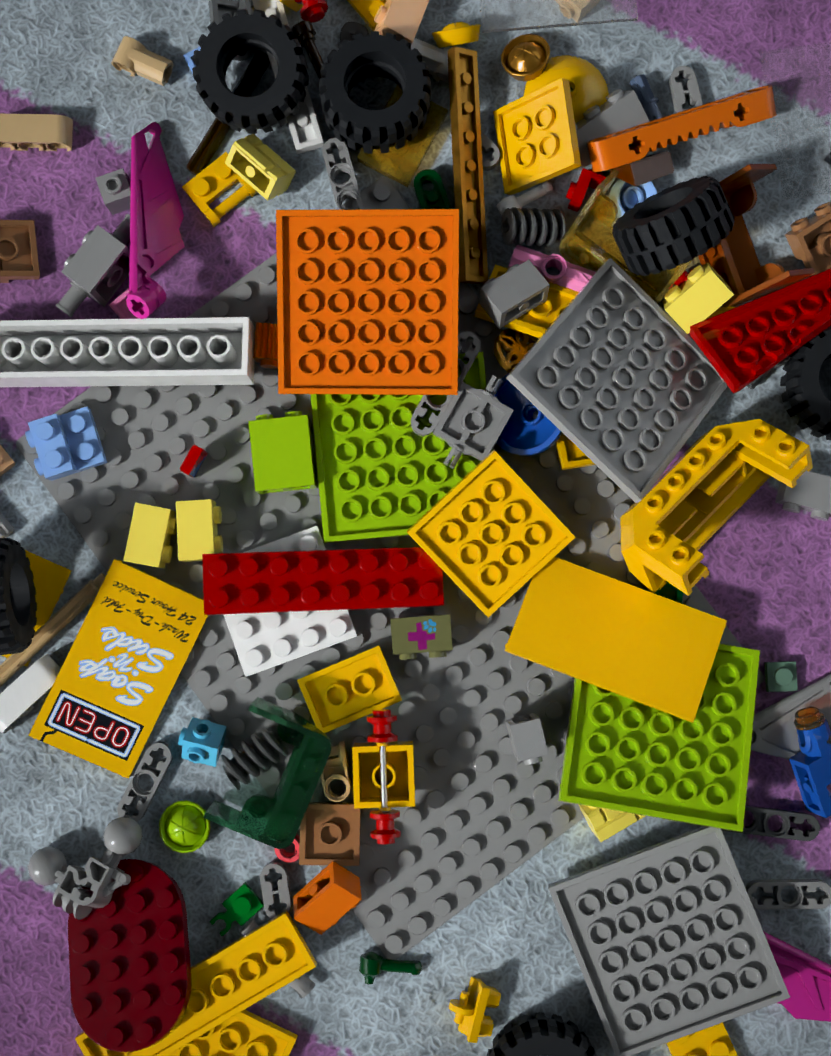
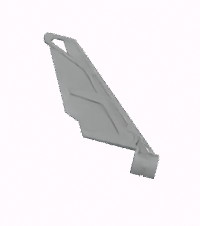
[751,674,831,760]

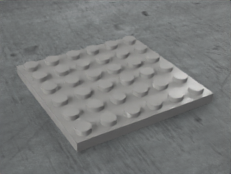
[506,258,728,503]
[548,826,790,1056]

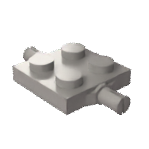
[433,375,514,469]

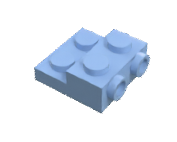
[25,406,107,481]

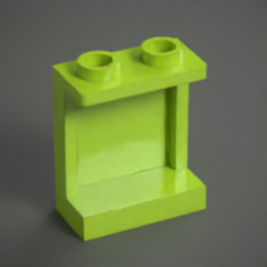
[248,411,317,494]

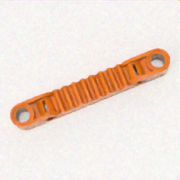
[587,85,777,172]

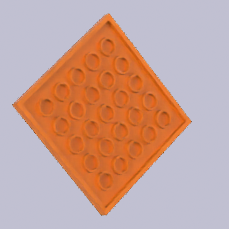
[276,209,459,395]

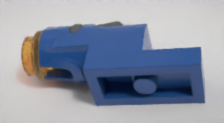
[789,707,831,818]

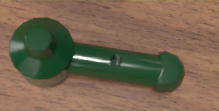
[359,952,422,984]

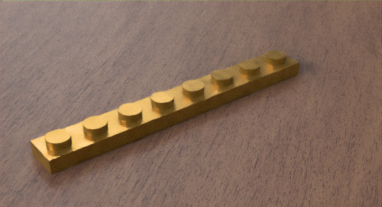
[447,46,488,284]

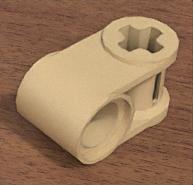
[314,741,352,802]

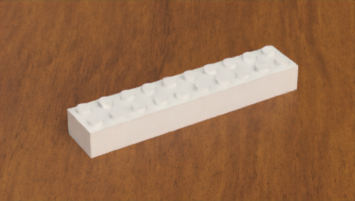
[0,317,256,387]

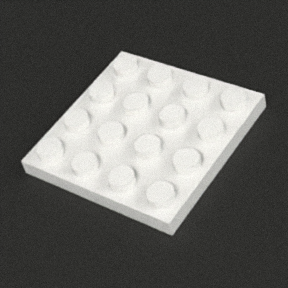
[224,526,357,677]

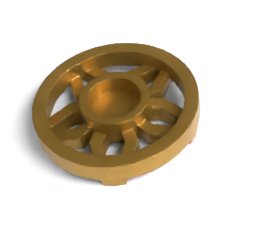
[494,328,538,373]

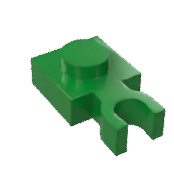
[210,882,264,936]

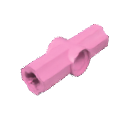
[508,245,596,292]

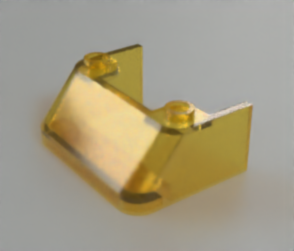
[559,169,694,304]

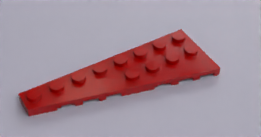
[689,269,831,394]

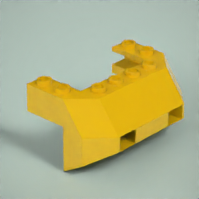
[620,419,813,596]

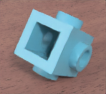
[178,717,227,767]

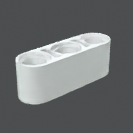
[0,654,61,734]

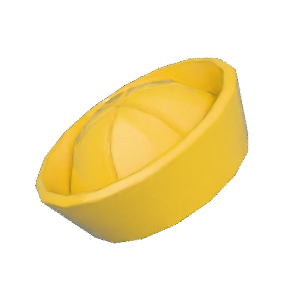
[432,22,481,48]

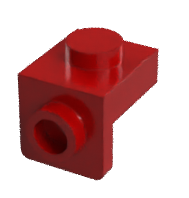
[565,168,609,212]

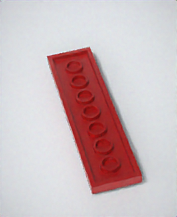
[202,547,444,615]

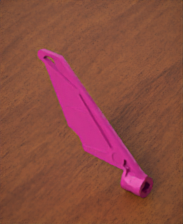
[126,122,185,319]
[763,931,831,1022]

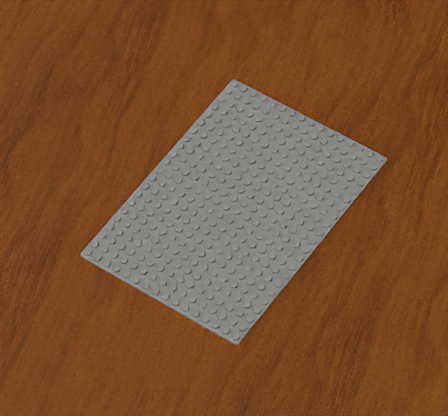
[16,177,764,960]

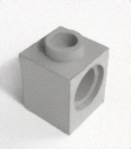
[96,168,131,215]

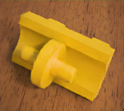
[448,977,501,1043]

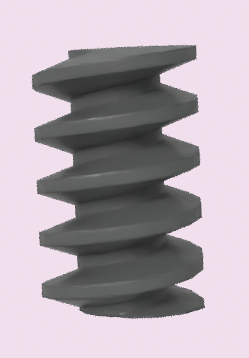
[501,207,566,246]
[221,727,289,790]

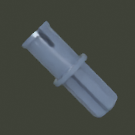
[630,74,662,121]

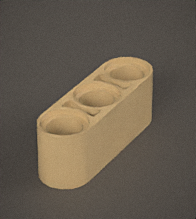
[0,113,73,151]

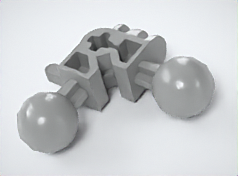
[28,817,143,920]

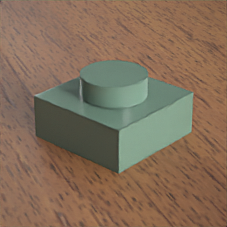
[764,661,798,692]

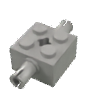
[55,214,130,317]

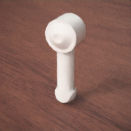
[496,181,553,216]

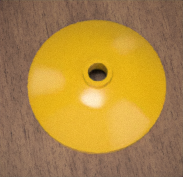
[524,55,609,123]

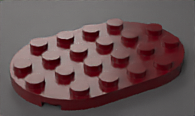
[68,859,192,1052]

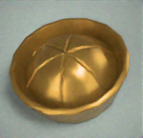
[501,34,550,81]

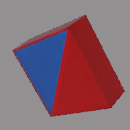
[179,444,208,478]

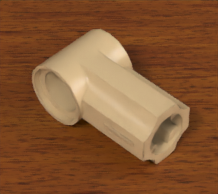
[111,36,174,86]

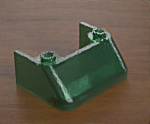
[203,697,332,849]

